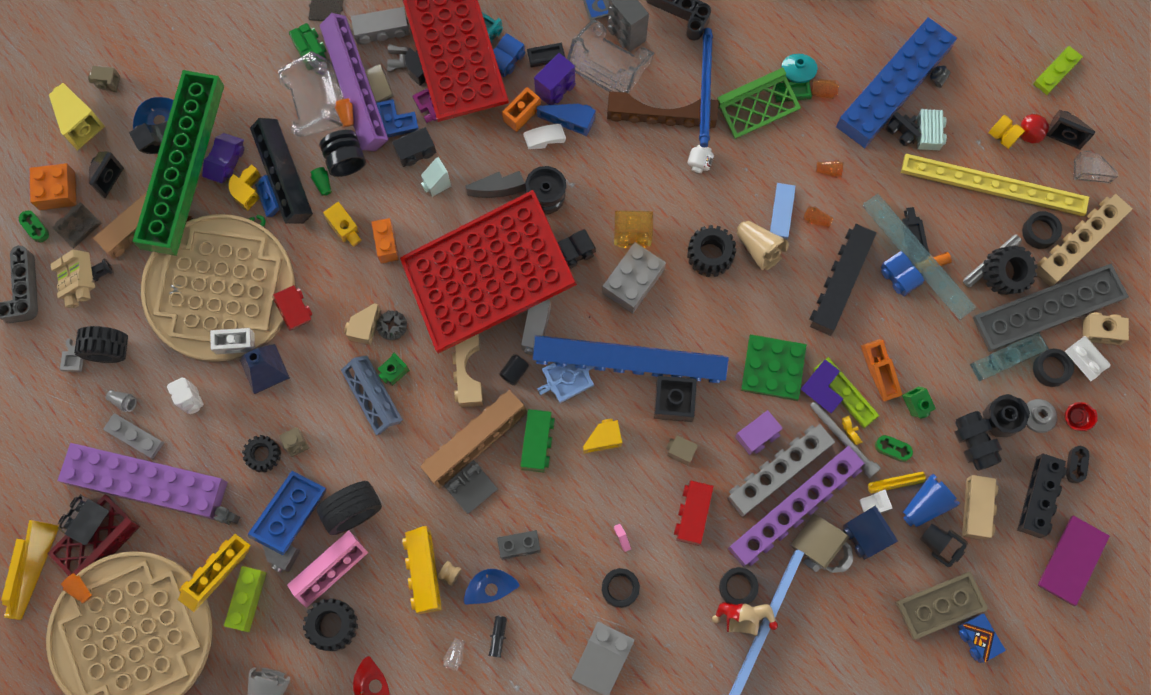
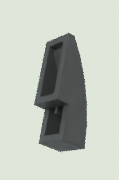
[465,171,525,198]

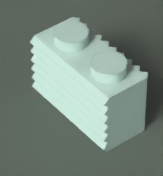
[917,109,947,151]

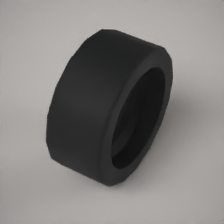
[1022,211,1062,249]
[1033,348,1074,387]
[719,567,759,605]
[601,568,640,608]

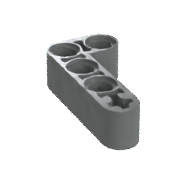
[0,245,38,323]

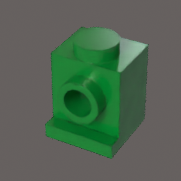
[378,352,410,386]

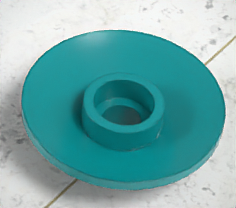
[781,54,818,83]

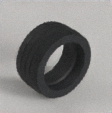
[316,481,382,535]

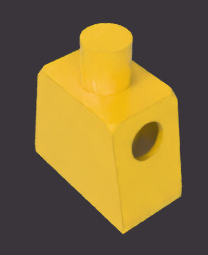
[323,201,362,247]

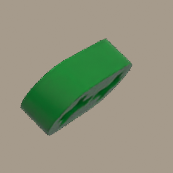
[19,210,49,243]
[875,435,913,462]

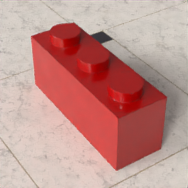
[674,480,714,546]

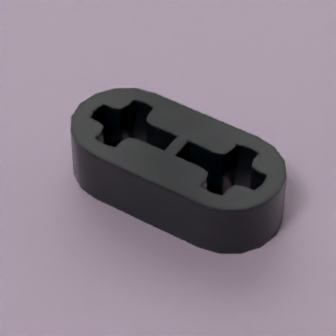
[1066,446,1090,483]

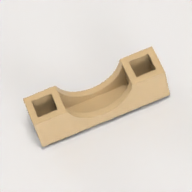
[452,334,483,407]

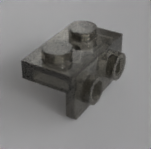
[52,202,102,249]

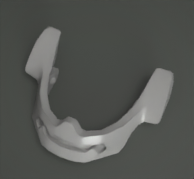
[803,528,853,573]

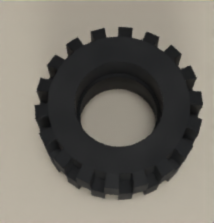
[687,225,736,277]
[982,245,1038,295]
[74,326,128,363]
[303,598,358,651]

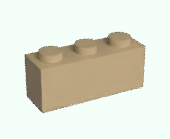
[962,475,998,540]

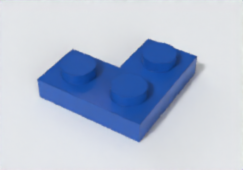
[376,99,419,138]

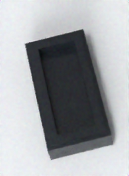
[527,42,565,68]

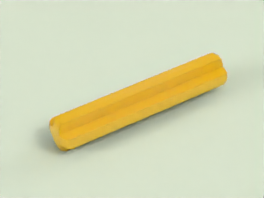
[867,472,926,494]

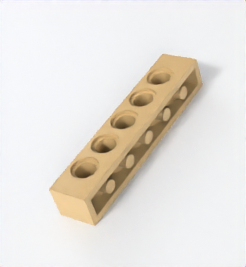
[1035,194,1132,287]

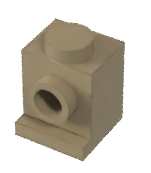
[88,66,120,92]
[279,427,309,457]

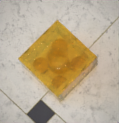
[614,211,653,248]

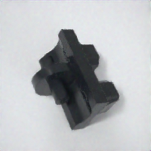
[886,112,921,146]

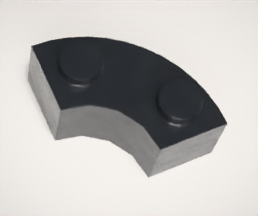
[129,120,168,154]

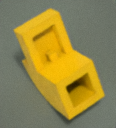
[229,165,261,211]

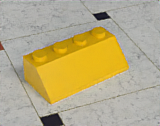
[403,526,442,614]

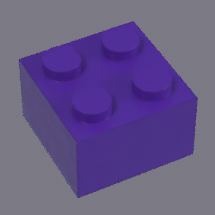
[534,53,576,105]

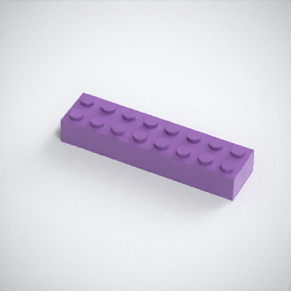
[57,443,228,520]

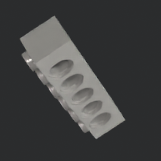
[727,424,835,517]

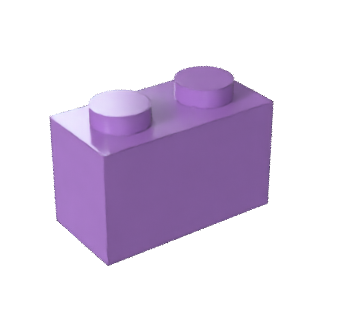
[735,410,783,455]

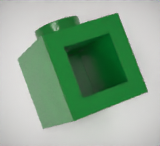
[902,386,936,419]

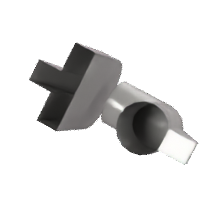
[387,44,410,72]

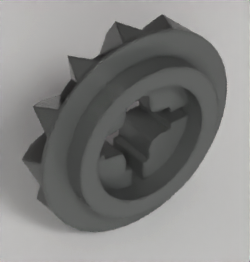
[377,310,407,340]

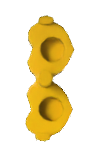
[842,415,863,445]

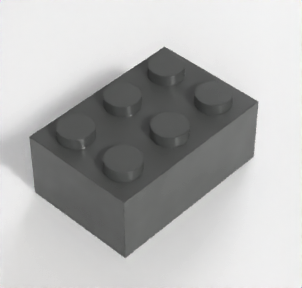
[607,0,649,52]

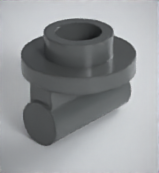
[930,65,951,88]

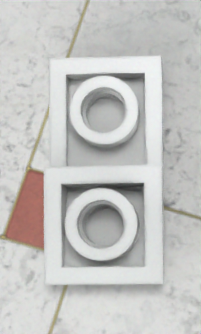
[523,124,566,149]

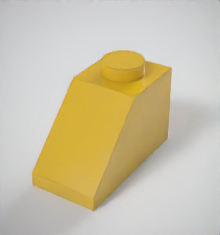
[583,419,622,454]

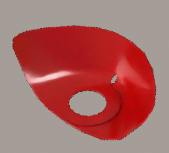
[353,656,390,695]

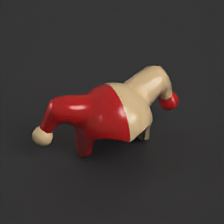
[712,602,778,636]

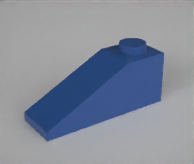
[536,104,596,136]

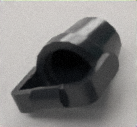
[920,524,968,567]

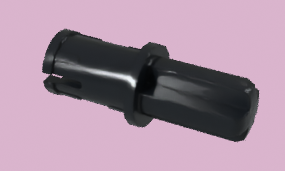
[488,616,507,658]

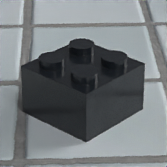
[654,376,697,422]

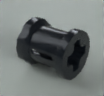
[91,258,113,282]

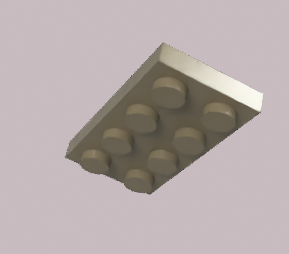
[896,571,988,640]

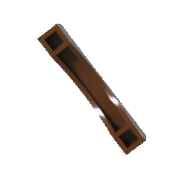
[607,91,719,129]

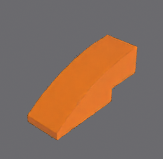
[861,339,903,401]

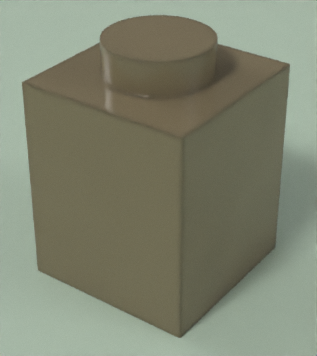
[666,435,698,466]

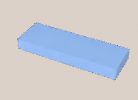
[770,183,796,239]

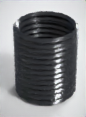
[499,354,529,386]

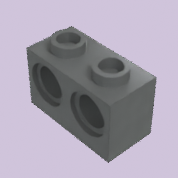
[497,530,541,560]

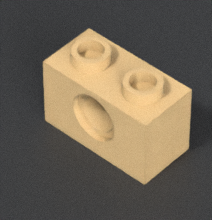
[1083,312,1129,345]

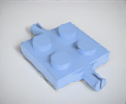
[537,362,594,403]

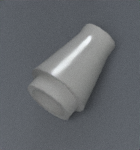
[106,390,137,412]

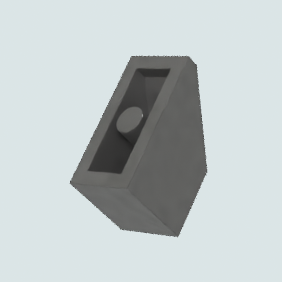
[263,545,301,573]

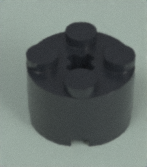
[983,394,1030,437]

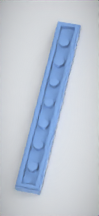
[729,550,804,695]

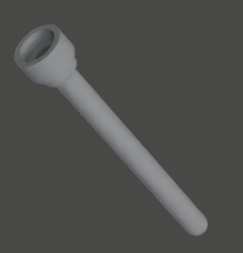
[810,402,881,479]

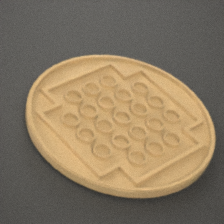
[141,214,295,362]
[46,552,212,695]

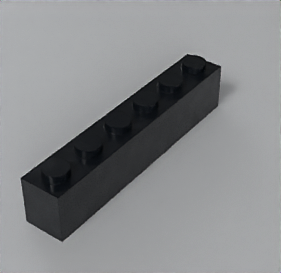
[250,118,313,224]
[809,224,877,336]

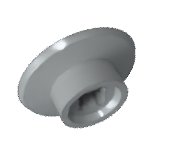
[1026,399,1057,433]

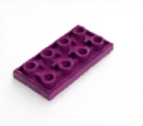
[1037,516,1110,606]

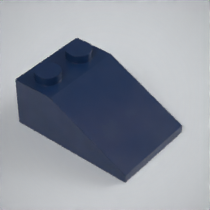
[843,505,898,560]

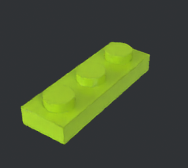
[1033,46,1083,95]

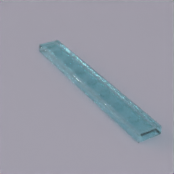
[863,194,976,320]

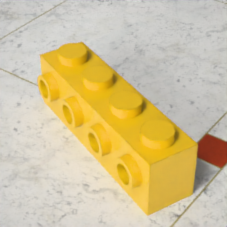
[178,534,251,612]

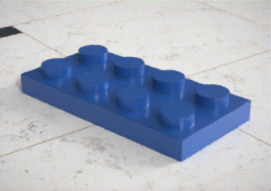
[248,471,326,555]

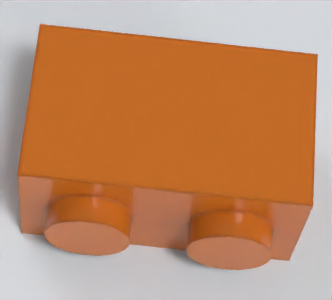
[502,87,541,132]
[371,218,399,264]

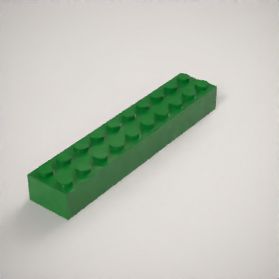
[132,70,224,256]

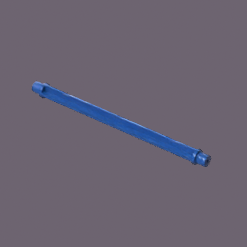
[699,28,713,148]

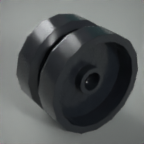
[525,166,567,214]

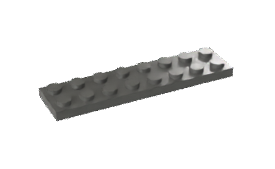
[973,264,1129,352]

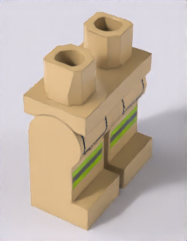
[51,250,95,308]

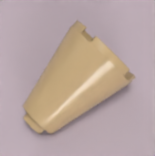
[737,221,789,270]

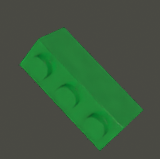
[520,409,555,473]

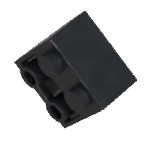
[58,494,109,546]

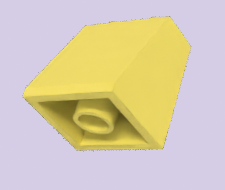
[49,83,105,151]

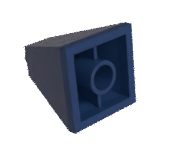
[240,344,290,394]

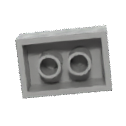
[602,242,666,314]

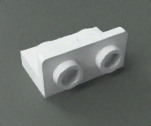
[1065,336,1110,381]

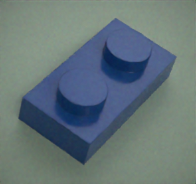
[255,175,280,217]

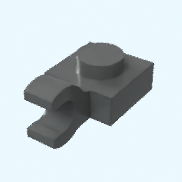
[214,506,240,525]

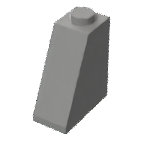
[521,300,551,355]

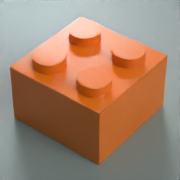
[30,163,76,210]

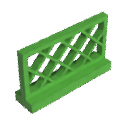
[716,67,801,139]

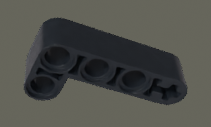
[646,0,711,41]

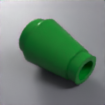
[310,167,332,196]

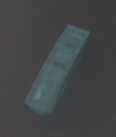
[970,333,1048,382]

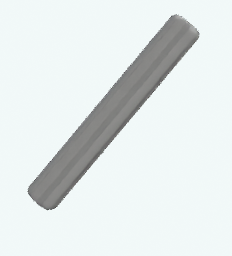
[963,235,1022,287]

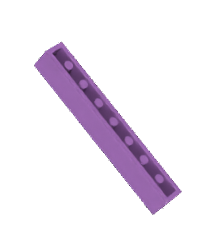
[319,13,389,151]

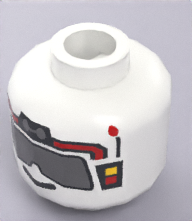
[687,145,714,174]

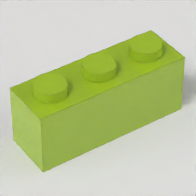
[224,566,267,632]

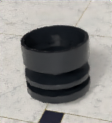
[319,129,366,177]

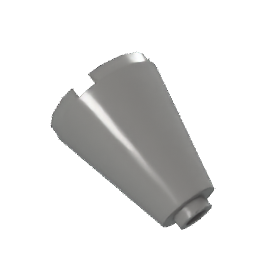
[248,667,290,695]

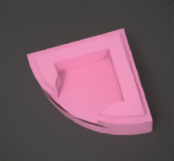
[614,524,631,552]

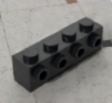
[1017,453,1067,538]

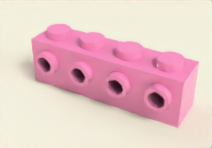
[287,530,368,608]

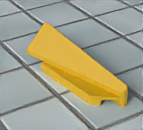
[1,520,58,620]

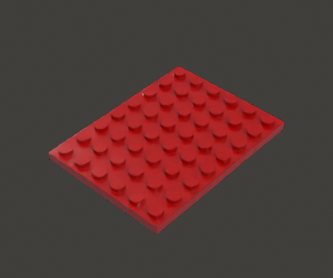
[400,190,577,354]

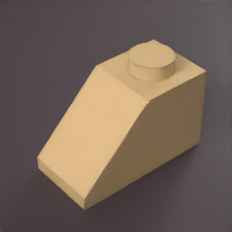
[344,303,381,345]

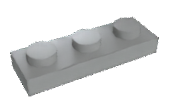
[103,413,164,459]

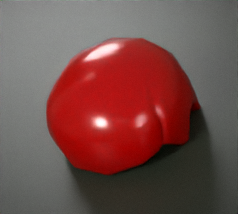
[1020,114,1049,143]
[1065,402,1098,432]

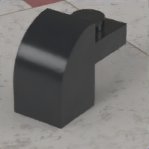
[405,48,426,86]

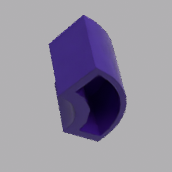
[202,133,244,183]

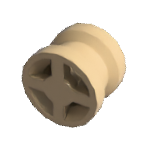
[437,561,462,586]

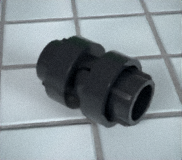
[954,411,1002,471]

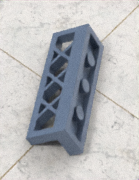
[341,356,403,435]

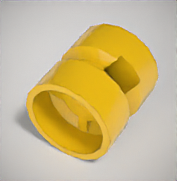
[988,114,1025,149]

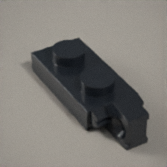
[902,207,929,259]

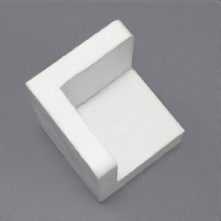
[859,490,892,513]

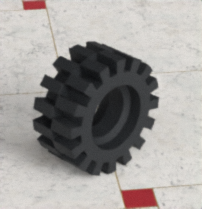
[242,435,281,472]

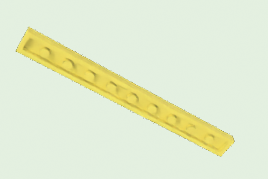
[901,154,1089,216]

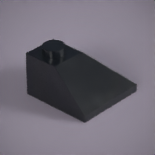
[1046,110,1095,150]
[89,151,124,199]

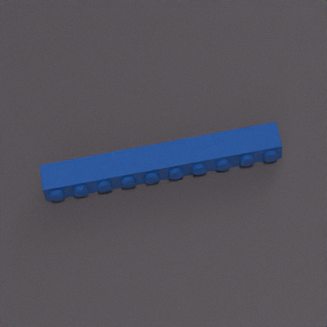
[532,335,729,383]

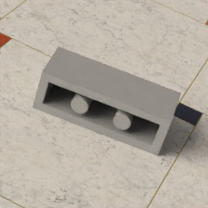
[351,7,410,44]

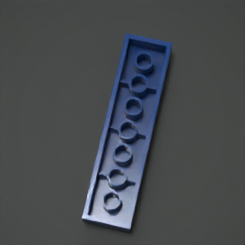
[836,17,957,149]

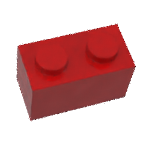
[272,285,312,331]

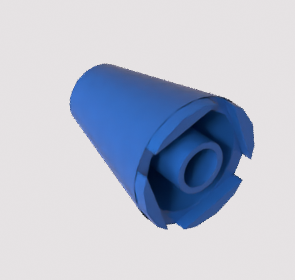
[903,474,960,527]

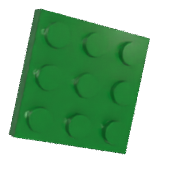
[741,334,807,401]

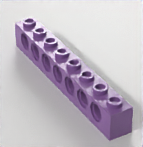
[728,446,865,567]

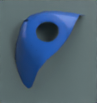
[133,97,174,130]
[464,569,519,605]

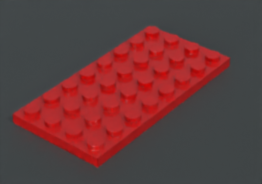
[403,0,509,122]

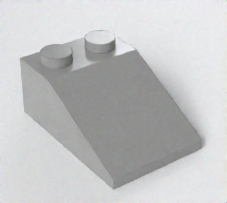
[572,622,635,695]

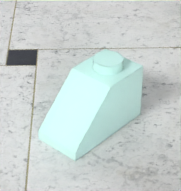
[421,157,451,197]

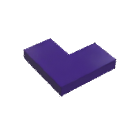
[801,359,844,414]

